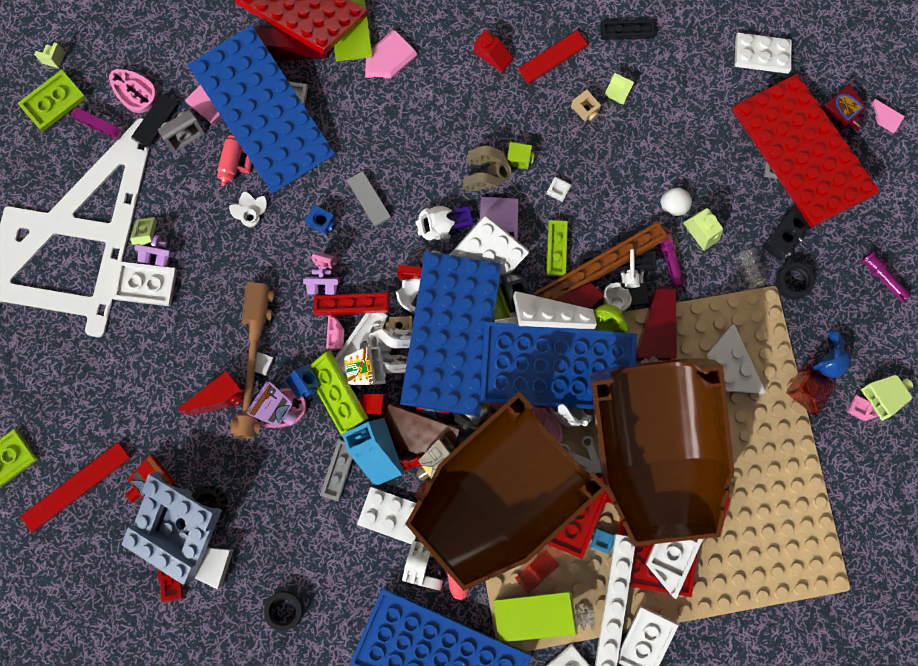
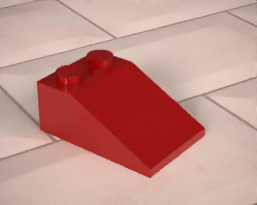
[178,372,245,416]

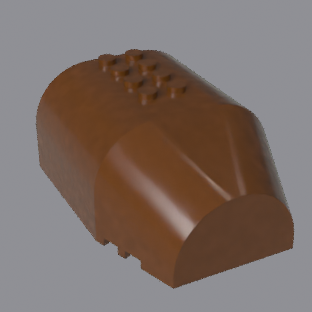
[589,358,735,546]
[405,392,608,591]

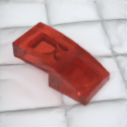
[515,549,560,594]

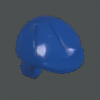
[813,330,850,378]

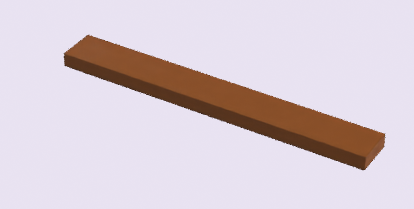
[530,222,668,300]

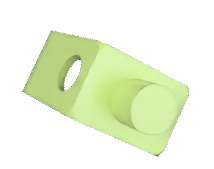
[683,208,723,251]
[861,375,913,421]

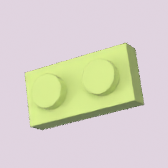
[130,217,156,245]

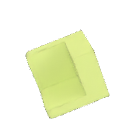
[34,42,65,68]
[604,73,634,104]

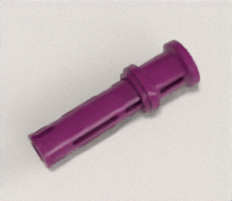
[660,229,685,287]
[860,251,911,303]

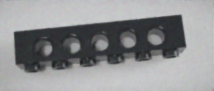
[762,204,811,260]

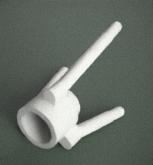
[621,249,644,288]

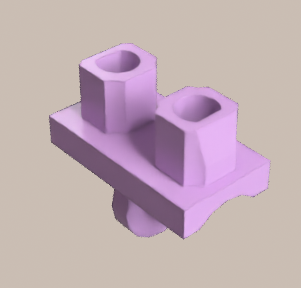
[135,235,175,267]
[303,268,340,295]

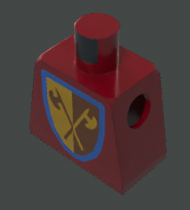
[822,84,866,131]

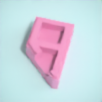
[871,99,905,133]
[326,315,344,351]
[847,395,879,421]

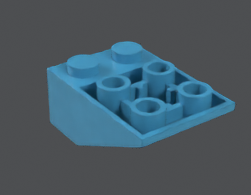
[342,418,404,486]

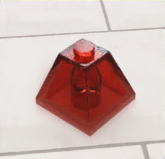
[786,363,836,417]

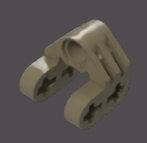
[463,146,512,191]

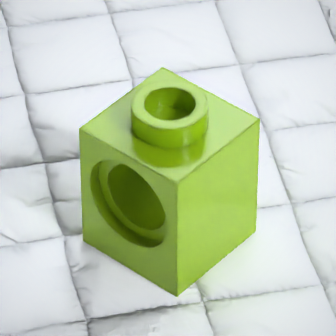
[507,142,534,169]

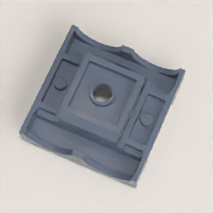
[121,471,222,585]

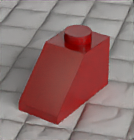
[474,30,513,73]
[358,394,386,418]

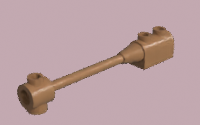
[230,282,274,439]

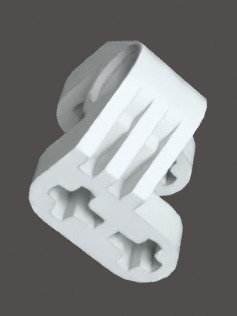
[368,328,412,373]
[402,541,443,591]

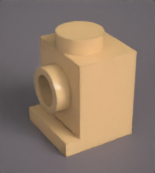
[571,90,601,122]
[386,316,413,331]

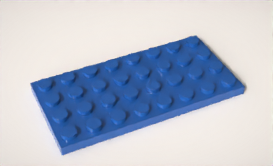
[188,25,335,194]
[400,251,501,417]
[480,322,637,409]
[349,588,531,666]

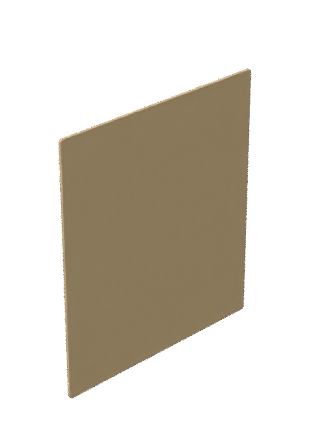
[457,286,850,652]

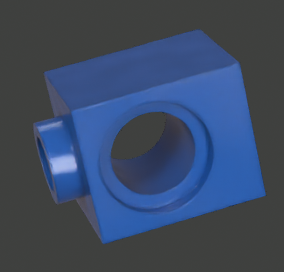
[305,205,336,236]
[285,365,321,399]

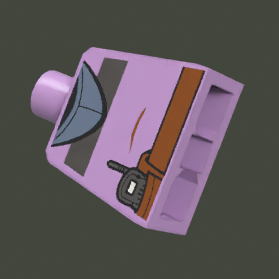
[246,382,297,427]

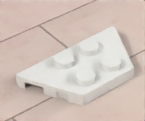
[705,325,766,395]
[646,539,703,599]

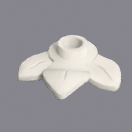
[229,192,267,227]

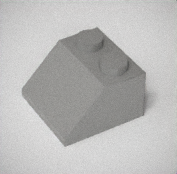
[157,110,205,153]

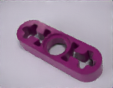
[71,107,123,140]

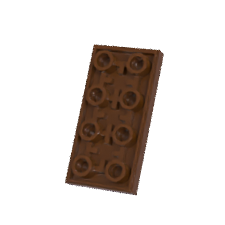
[382,402,461,456]

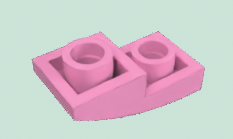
[312,251,339,269]

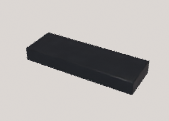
[600,19,656,40]
[131,93,178,149]

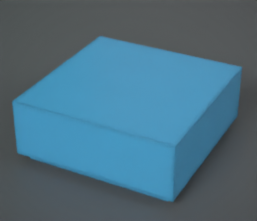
[590,528,615,554]

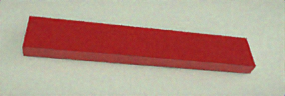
[20,442,131,532]

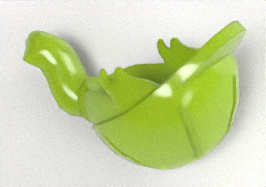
[576,304,629,333]

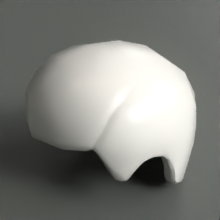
[661,188,692,216]
[603,282,632,312]

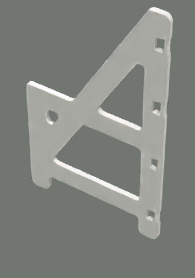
[0,119,150,337]

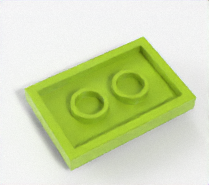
[18,70,86,132]

